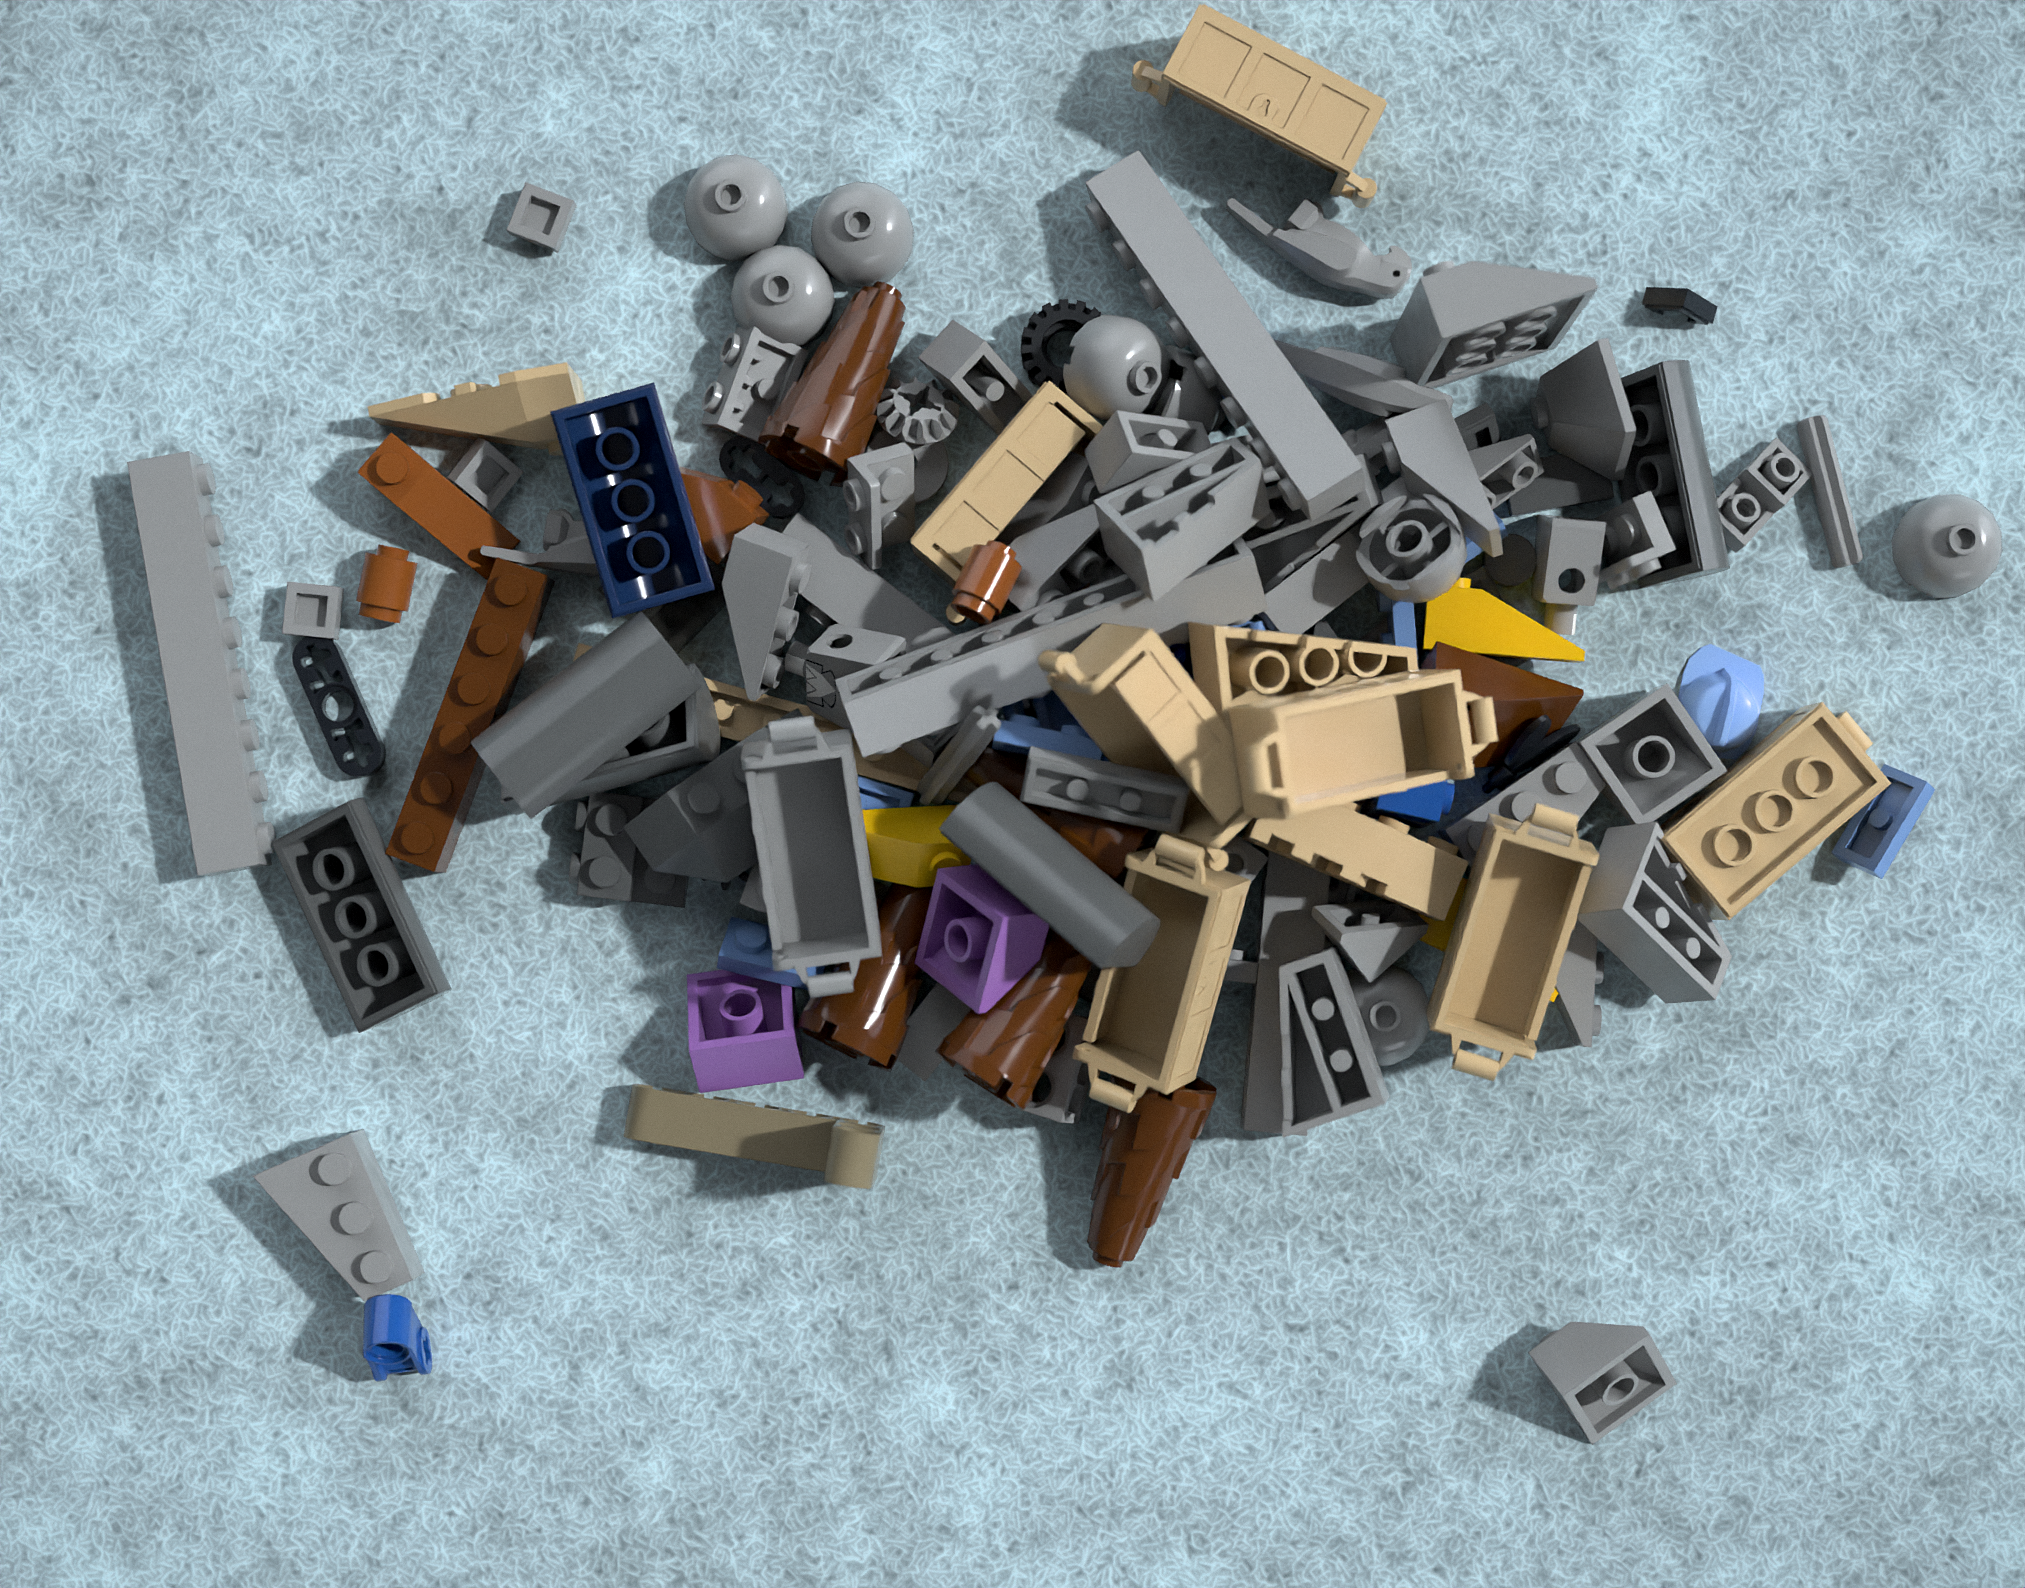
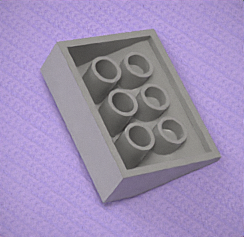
[1390,260,1598,389]

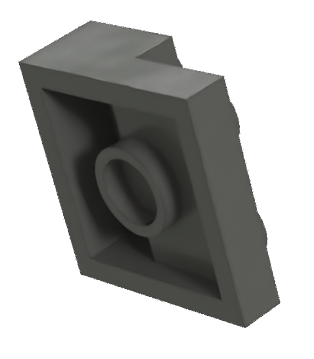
[569,792,689,908]

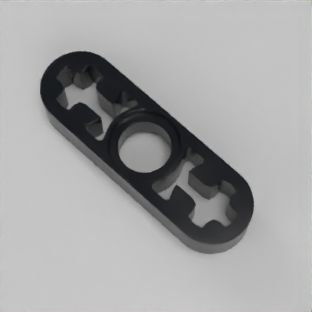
[292,636,386,778]

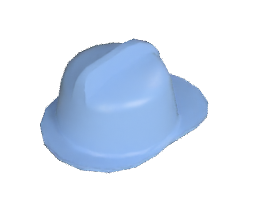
[1678,644,1764,760]

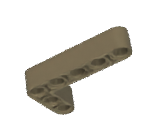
[623,1084,885,1189]

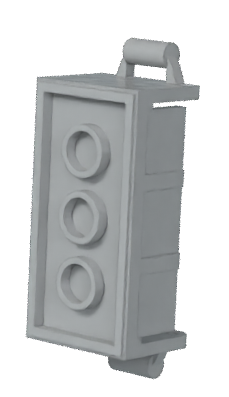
[741,716,882,998]

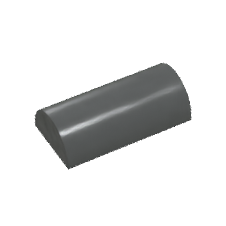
[1618,360,1730,589]
[470,611,701,819]
[501,663,720,815]
[939,782,1160,968]
[271,798,452,1033]

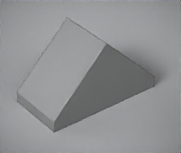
[1311,899,1429,983]

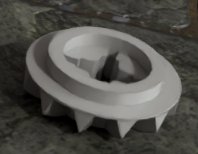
[876,375,960,444]

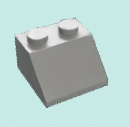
[1575,683,1727,825]

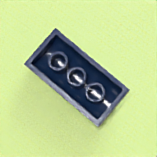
[550,382,715,619]

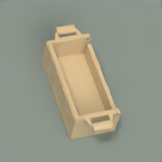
[1131,4,1387,208]
[910,381,1103,627]
[1038,623,1253,871]
[1229,669,1498,820]
[1659,702,1891,920]
[1426,803,1599,1081]
[1072,834,1251,1113]

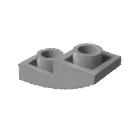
[1716,437,1813,553]

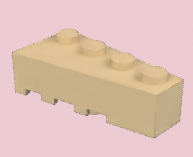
[1188,622,1418,733]
[1242,802,1468,921]

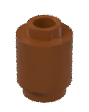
[951,540,1022,625]
[356,544,418,623]

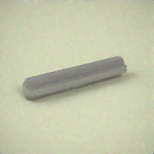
[1797,415,1863,568]
[917,706,1001,806]

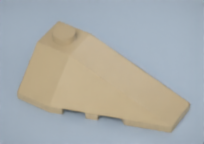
[368,362,585,456]

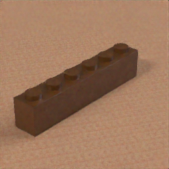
[385,557,555,873]

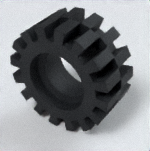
[1021,299,1101,396]

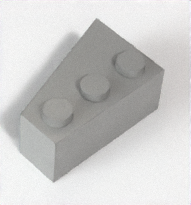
[1437,742,1606,877]
[1577,821,1732,1004]
[1279,946,1390,1138]
[253,1129,425,1301]

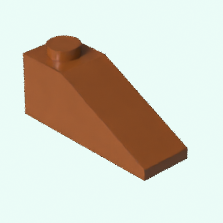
[357,432,521,580]
[679,466,770,565]

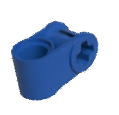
[363,1294,432,1382]

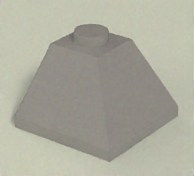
[1530,338,1636,481]
[1528,1321,1677,1445]

